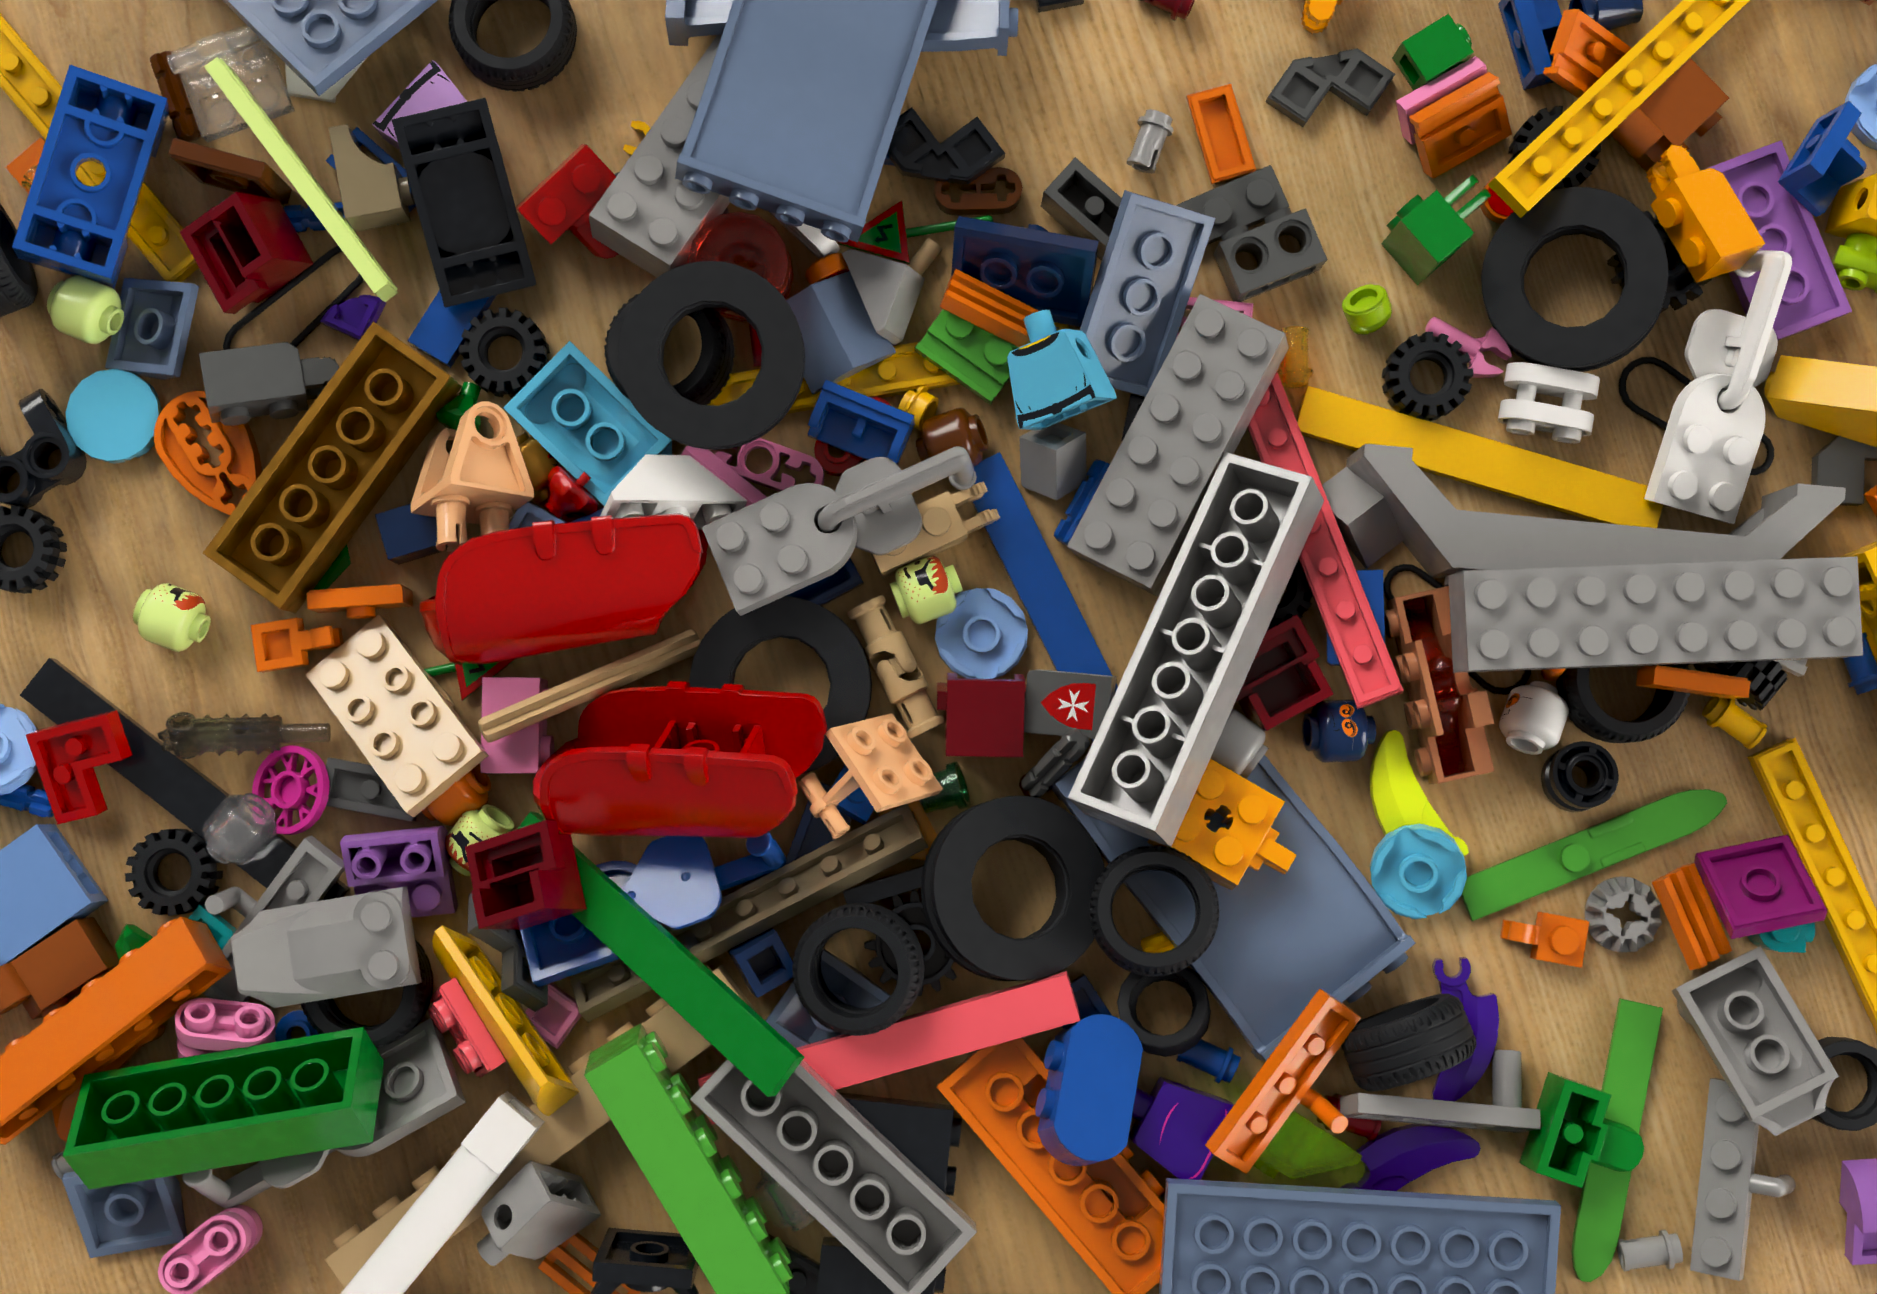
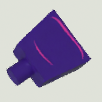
[1129,1077,1234,1180]

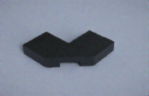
[887,107,1005,185]

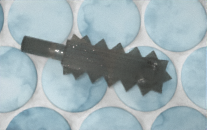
[157,712,331,759]

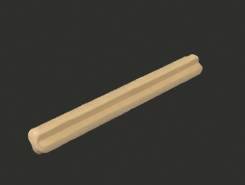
[478,629,701,743]

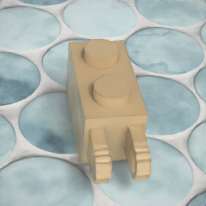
[871,482,1000,579]

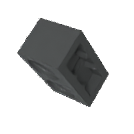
[1213,208,1328,302]

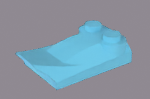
[503,341,673,506]

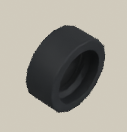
[1117,967,1211,1057]
[1812,1037,1877,1131]

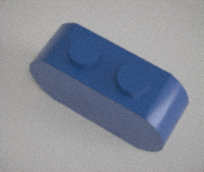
[1035,1014,1143,1166]

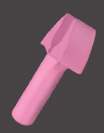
[1425,317,1512,378]

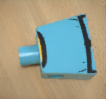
[1007,310,1117,430]

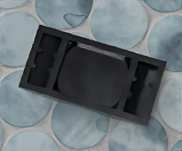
[391,98,537,308]

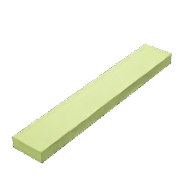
[204,57,398,302]

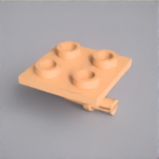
[798,713,943,839]

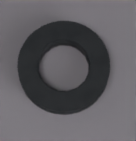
[1481,187,1668,372]
[618,261,805,450]
[689,596,872,774]
[921,796,1105,982]

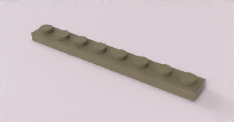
[569,804,928,1022]

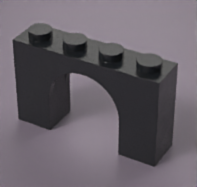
[816,1092,962,1294]

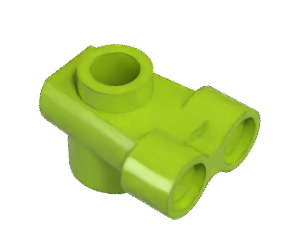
[1832,233,1877,293]

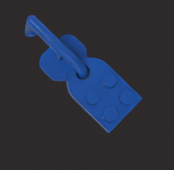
[520,831,787,987]

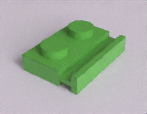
[915,309,1019,405]

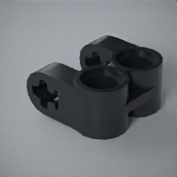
[0,389,87,508]

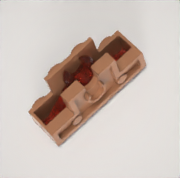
[1384,586,1495,784]

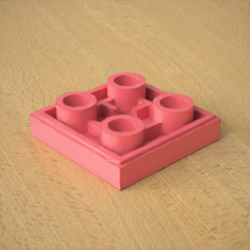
[427,978,506,1078]

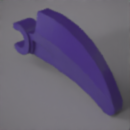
[1432,957,1499,1102]
[1340,1124,1481,1191]

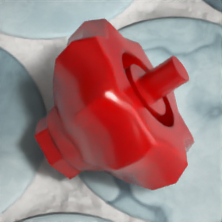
[545,466,598,519]

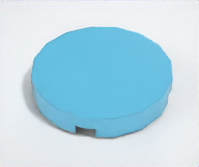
[65,369,163,464]
[1370,824,1467,919]

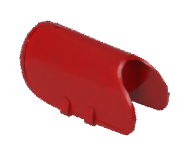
[420,513,709,665]
[533,681,828,838]

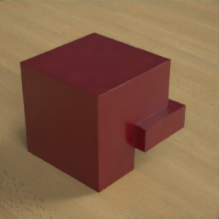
[180,192,314,314]
[1236,614,1334,731]
[937,673,1026,758]
[465,820,587,930]

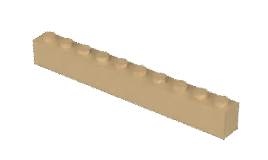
[324,964,755,1288]

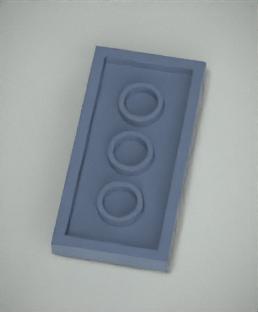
[1080,190,1216,397]

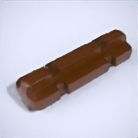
[150,51,202,142]

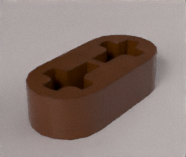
[934,167,1023,216]

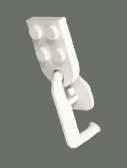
[1644,250,1792,524]

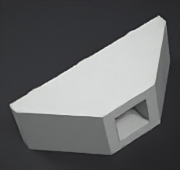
[600,454,747,529]

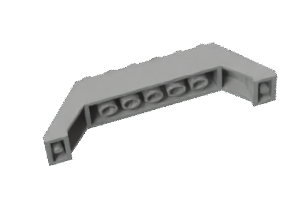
[1346,444,1846,586]

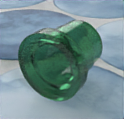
[921,761,970,813]

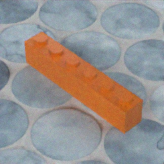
[0,916,233,1145]

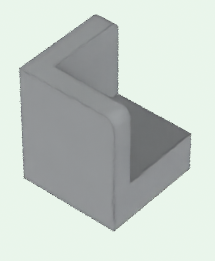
[1019,423,1087,500]

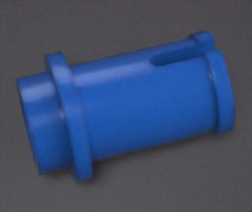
[1843,632,1877,695]
[1176,1039,1241,1084]

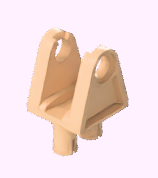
[411,401,534,553]

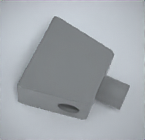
[477,1161,601,1266]

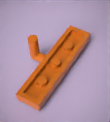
[1205,988,1361,1174]

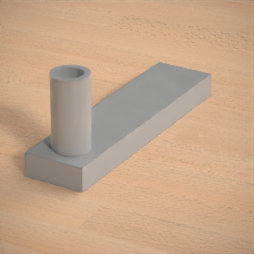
[1340,1050,1541,1133]

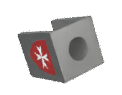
[1024,669,1116,739]

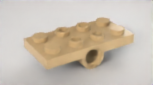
[305,614,489,817]

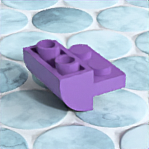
[340,825,458,918]
[1839,1158,1877,1265]

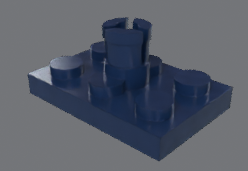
[951,216,1099,327]

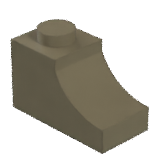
[329,124,415,232]

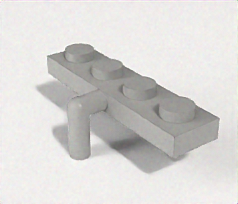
[203,835,345,1002]
[1690,1078,1796,1281]

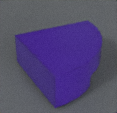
[320,295,386,341]

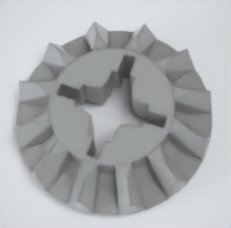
[1585,877,1663,952]

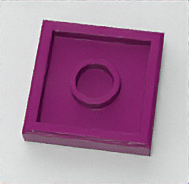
[1694,834,1827,939]

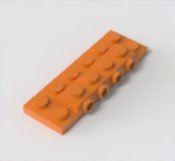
[936,1038,1165,1294]

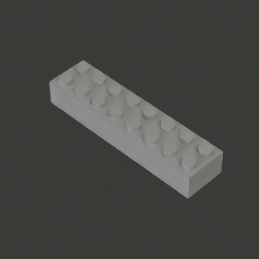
[1068,452,1324,847]
[1448,556,1863,673]

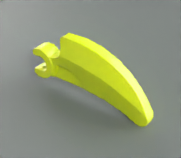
[1370,730,1469,856]

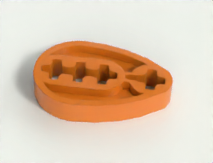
[154,391,262,515]

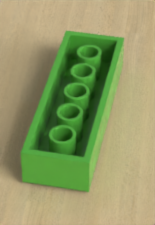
[584,1023,793,1294]

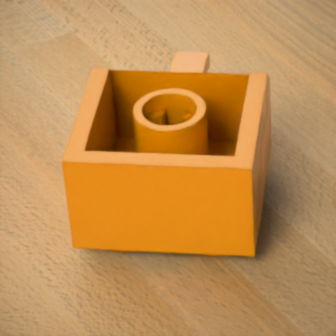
[1147,758,1297,890]

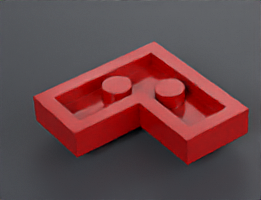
[26,710,132,825]

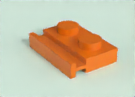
[1543,9,1631,98]
[1409,72,1512,179]

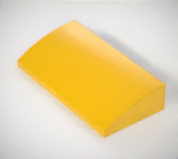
[432,925,579,1116]

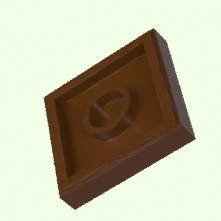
[168,138,292,205]

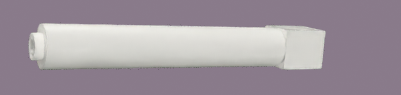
[340,1091,545,1294]

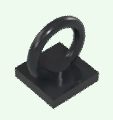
[591,1228,699,1294]

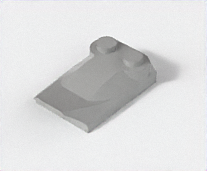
[231,886,421,1008]
[1672,946,1839,1136]

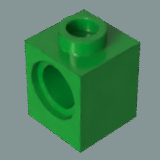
[1392,13,1474,91]

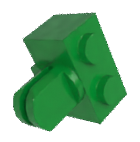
[1381,174,1492,285]
[1519,1072,1644,1188]

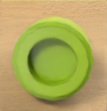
[1342,284,1392,335]

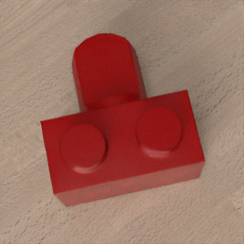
[516,144,619,259]

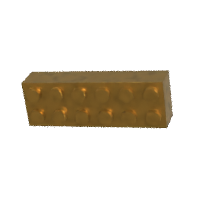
[203,321,462,614]

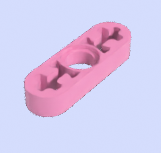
[715,438,824,492]

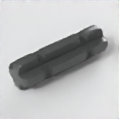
[1021,728,1090,798]

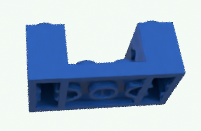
[12,65,169,289]

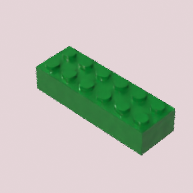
[63,1027,384,1190]

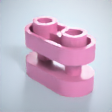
[175,998,276,1058]
[158,1205,263,1294]

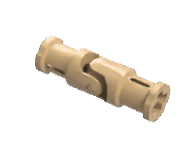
[847,595,946,739]

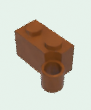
[1610,58,1729,172]
[0,917,119,1020]

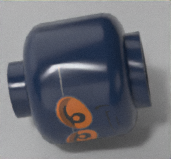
[1302,700,1376,763]

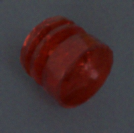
[688,211,794,323]

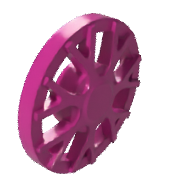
[252,745,330,835]

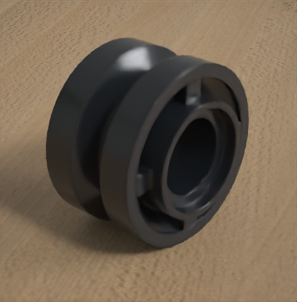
[1541,741,1619,812]

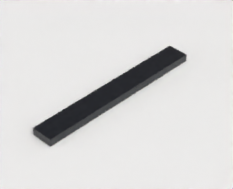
[20,658,350,900]

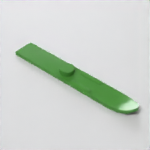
[1461,789,1727,921]
[1571,998,1663,1282]

